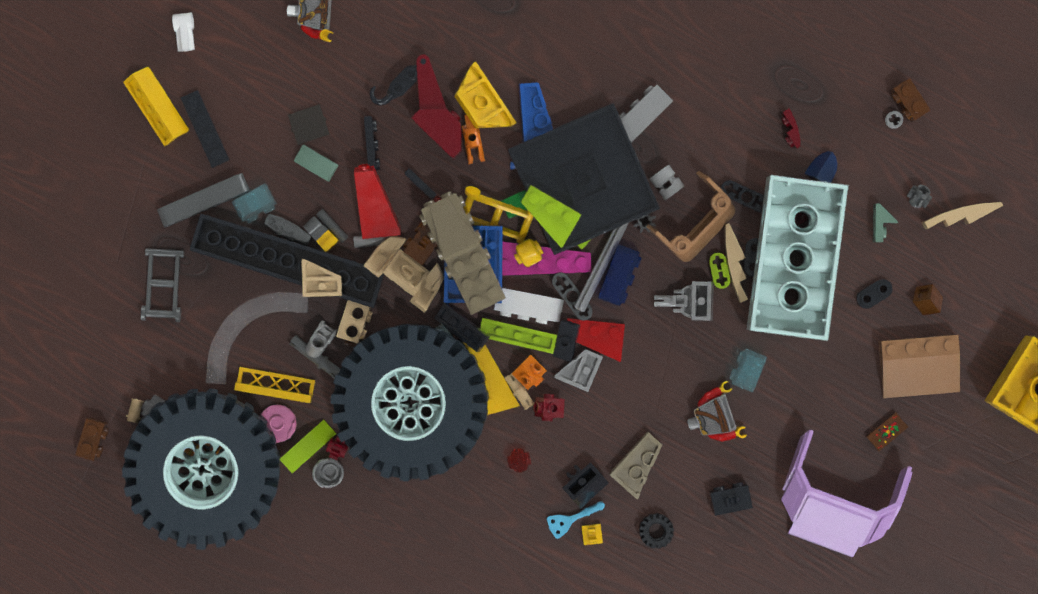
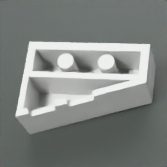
[494,288,564,324]

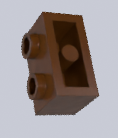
[891,78,931,122]
[75,418,109,461]

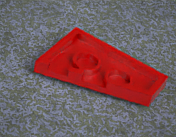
[567,318,625,362]

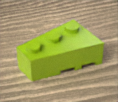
[521,186,581,249]

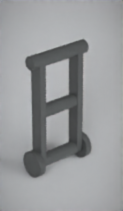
[141,248,184,323]

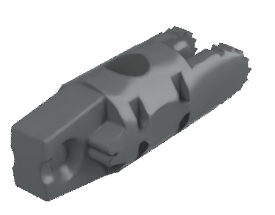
[264,214,311,246]

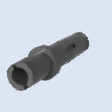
[289,335,341,379]

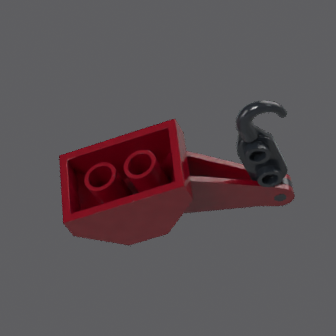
[369,55,462,160]

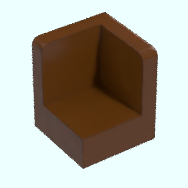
[913,284,943,315]

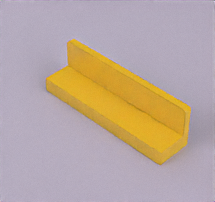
[123,67,189,146]

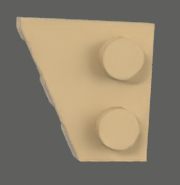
[302,259,342,297]

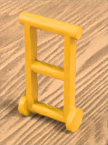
[463,186,533,244]

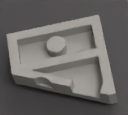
[554,349,603,392]

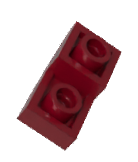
[781,109,800,150]

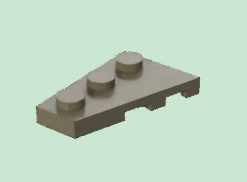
[609,431,662,500]

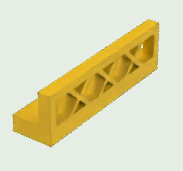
[234,367,315,403]

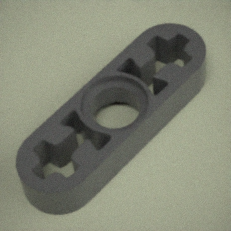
[552,273,593,320]

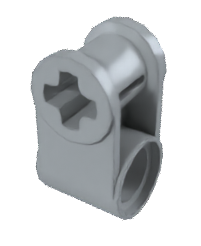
[306,320,338,358]

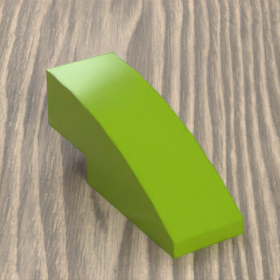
[280,420,337,473]

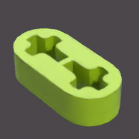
[709,253,730,289]

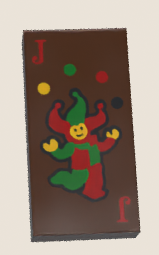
[866,412,908,451]

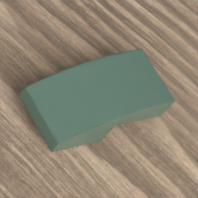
[294,145,338,181]

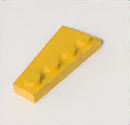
[463,342,520,415]

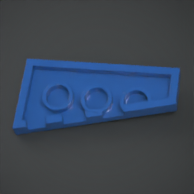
[519,83,553,142]

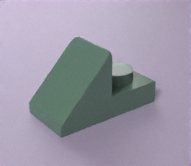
[873,203,899,242]

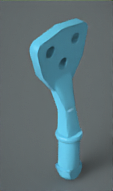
[547,502,605,539]

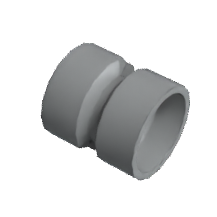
[649,165,685,200]

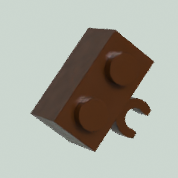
[403,222,438,266]

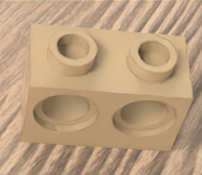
[336,300,373,344]

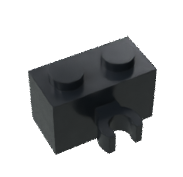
[562,462,609,509]
[709,482,753,516]

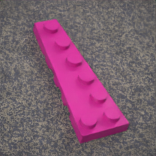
[502,242,591,276]

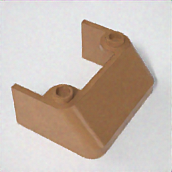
[646,171,735,262]

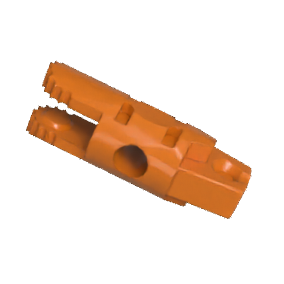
[462,115,485,164]

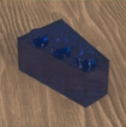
[598,244,642,306]

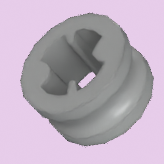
[885,111,903,129]

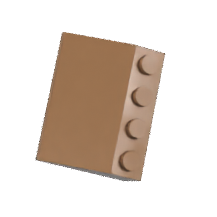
[878,335,960,398]

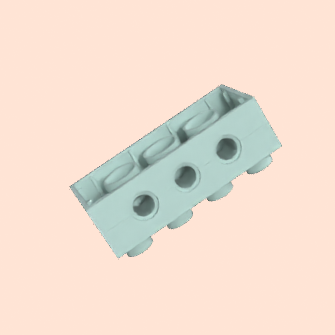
[746,175,848,340]

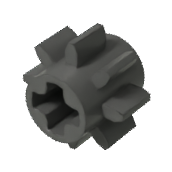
[907,185,933,208]
[634,214,656,233]

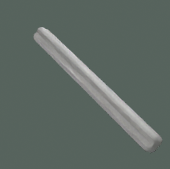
[575,223,629,312]

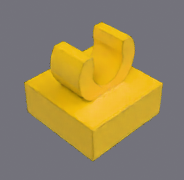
[582,524,603,545]

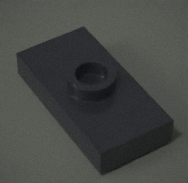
[553,320,581,362]

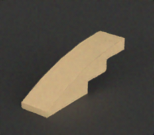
[922,202,1003,229]
[724,223,748,303]

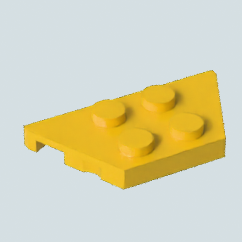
[454,62,517,128]

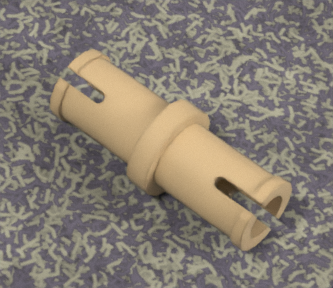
[504,373,534,410]

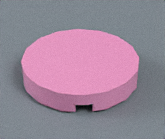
[260,404,297,443]

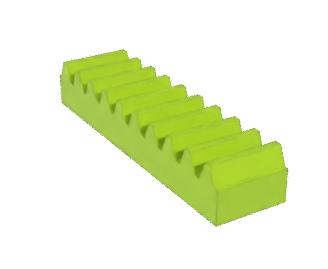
[480,318,557,354]

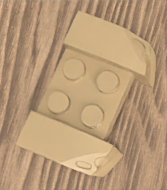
[364,236,444,313]

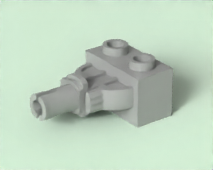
[654,282,713,321]

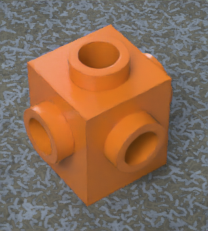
[512,355,547,390]

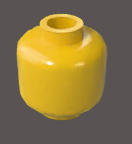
[514,239,544,267]

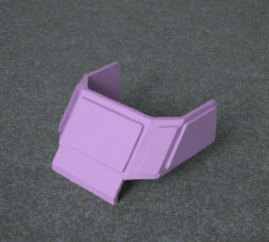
[781,430,913,557]

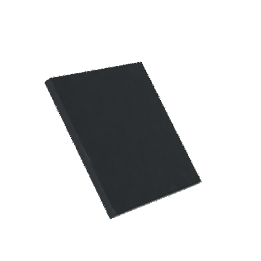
[508,103,660,255]

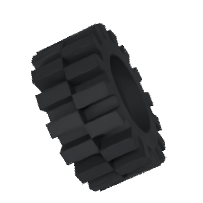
[639,513,674,549]

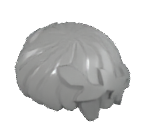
[312,458,344,488]

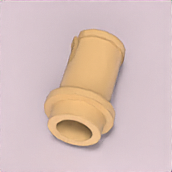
[126,398,144,423]

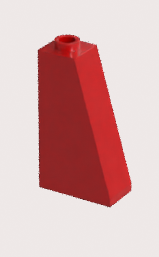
[354,164,401,239]

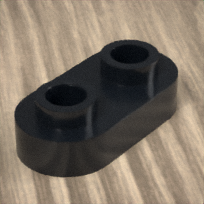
[743,238,758,277]
[856,279,893,309]

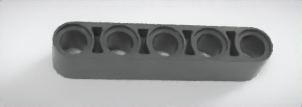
[157,173,250,228]

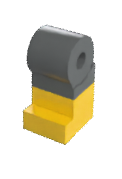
[303,216,339,252]

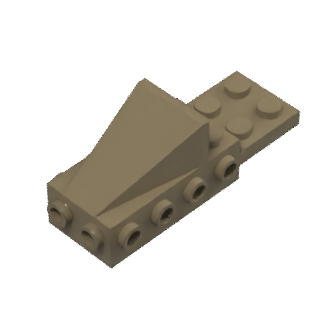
[419,191,506,315]

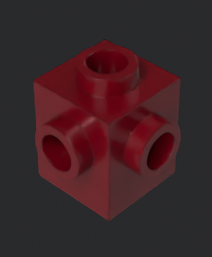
[533,394,565,421]

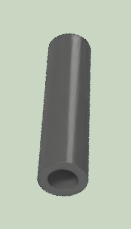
[316,209,348,243]

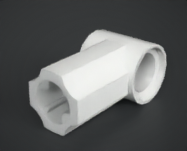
[172,12,195,52]

